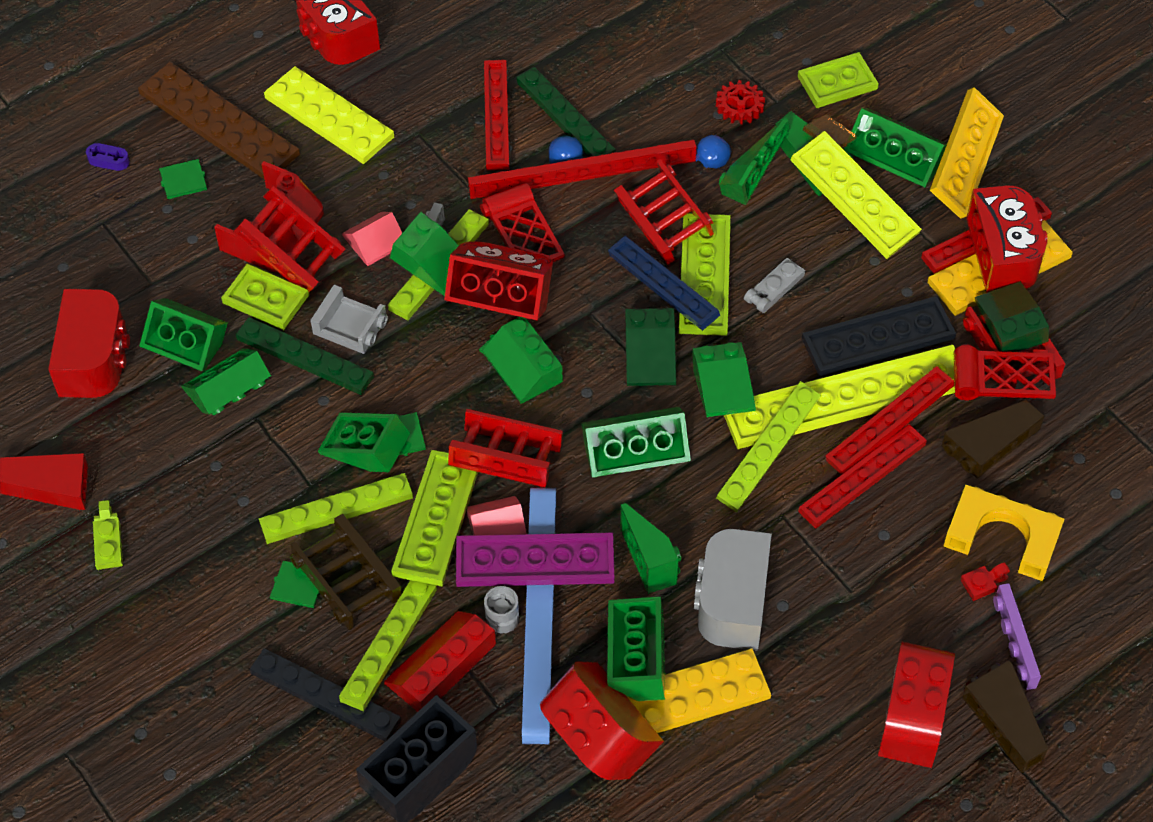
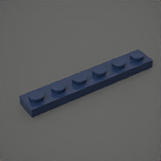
[608,236,720,331]

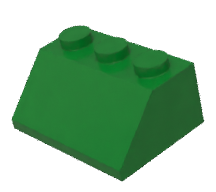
[140,298,228,371]
[483,317,563,404]
[181,348,271,415]

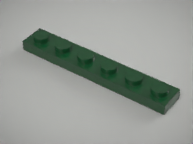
[517,67,616,157]
[236,317,374,395]

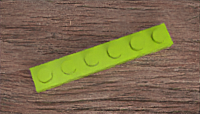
[388,209,489,320]
[716,381,821,513]
[259,473,413,544]
[339,580,437,711]

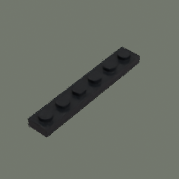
[250,648,401,742]

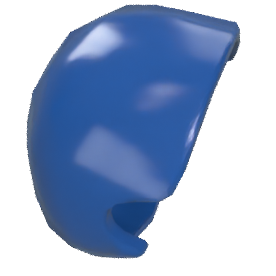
[696,135,731,169]
[549,136,583,164]

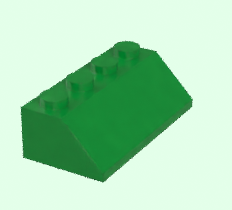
[844,108,947,188]
[582,407,691,477]
[607,597,665,701]

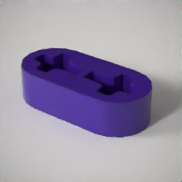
[86,143,130,171]

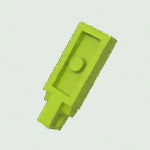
[93,500,123,570]

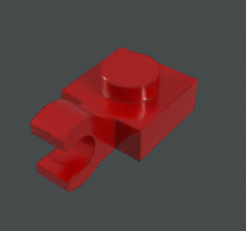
[961,563,1010,601]

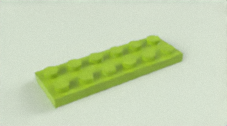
[679,214,730,336]
[392,450,478,587]

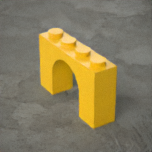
[943,485,1064,581]

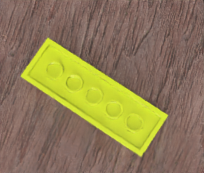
[264,66,394,164]
[790,131,922,259]

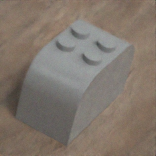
[694,529,771,651]

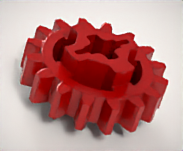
[716,80,765,125]

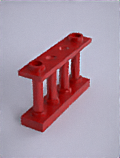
[614,159,714,265]
[232,186,345,293]
[963,306,1065,389]
[448,409,563,487]

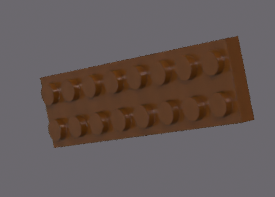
[138,62,300,179]

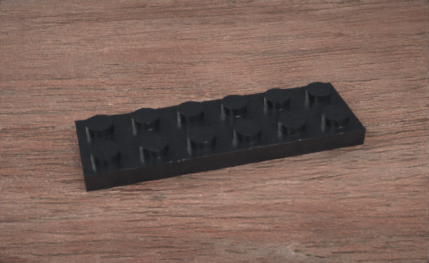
[802,296,956,377]

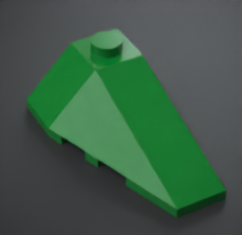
[719,118,790,205]

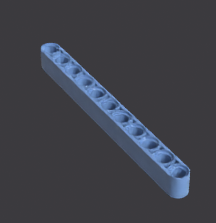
[522,488,556,744]

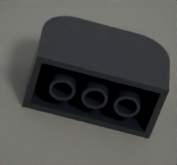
[356,695,477,822]

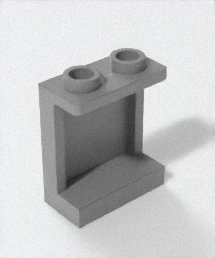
[311,285,388,354]

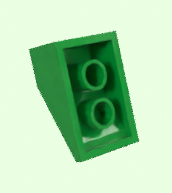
[389,212,459,296]
[693,342,756,417]
[318,413,410,472]
[620,503,681,594]

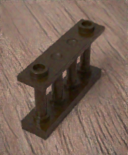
[290,513,401,630]

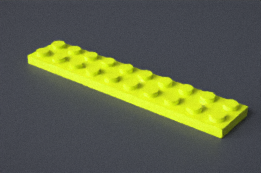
[724,345,955,450]

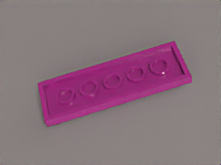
[456,533,614,587]

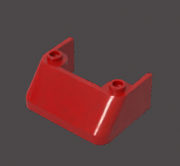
[214,161,324,272]

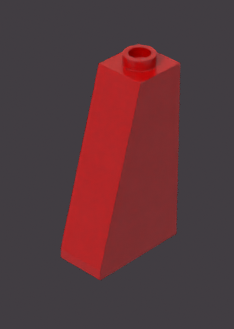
[0,453,88,510]

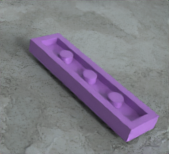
[993,583,1041,690]

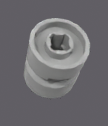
[484,586,519,633]

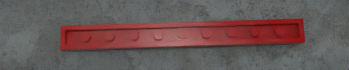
[468,140,696,199]

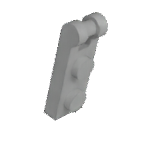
[744,258,805,313]

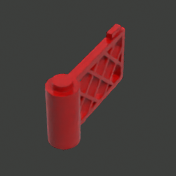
[480,182,565,262]
[953,344,1056,400]

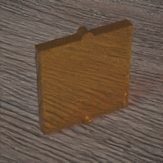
[803,114,857,147]

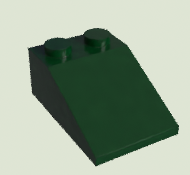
[975,281,1049,352]
[625,308,676,386]

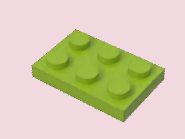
[798,52,879,108]
[222,264,309,330]

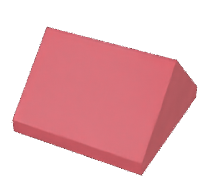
[342,212,402,266]
[466,496,527,536]

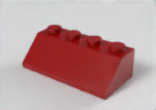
[384,611,496,712]

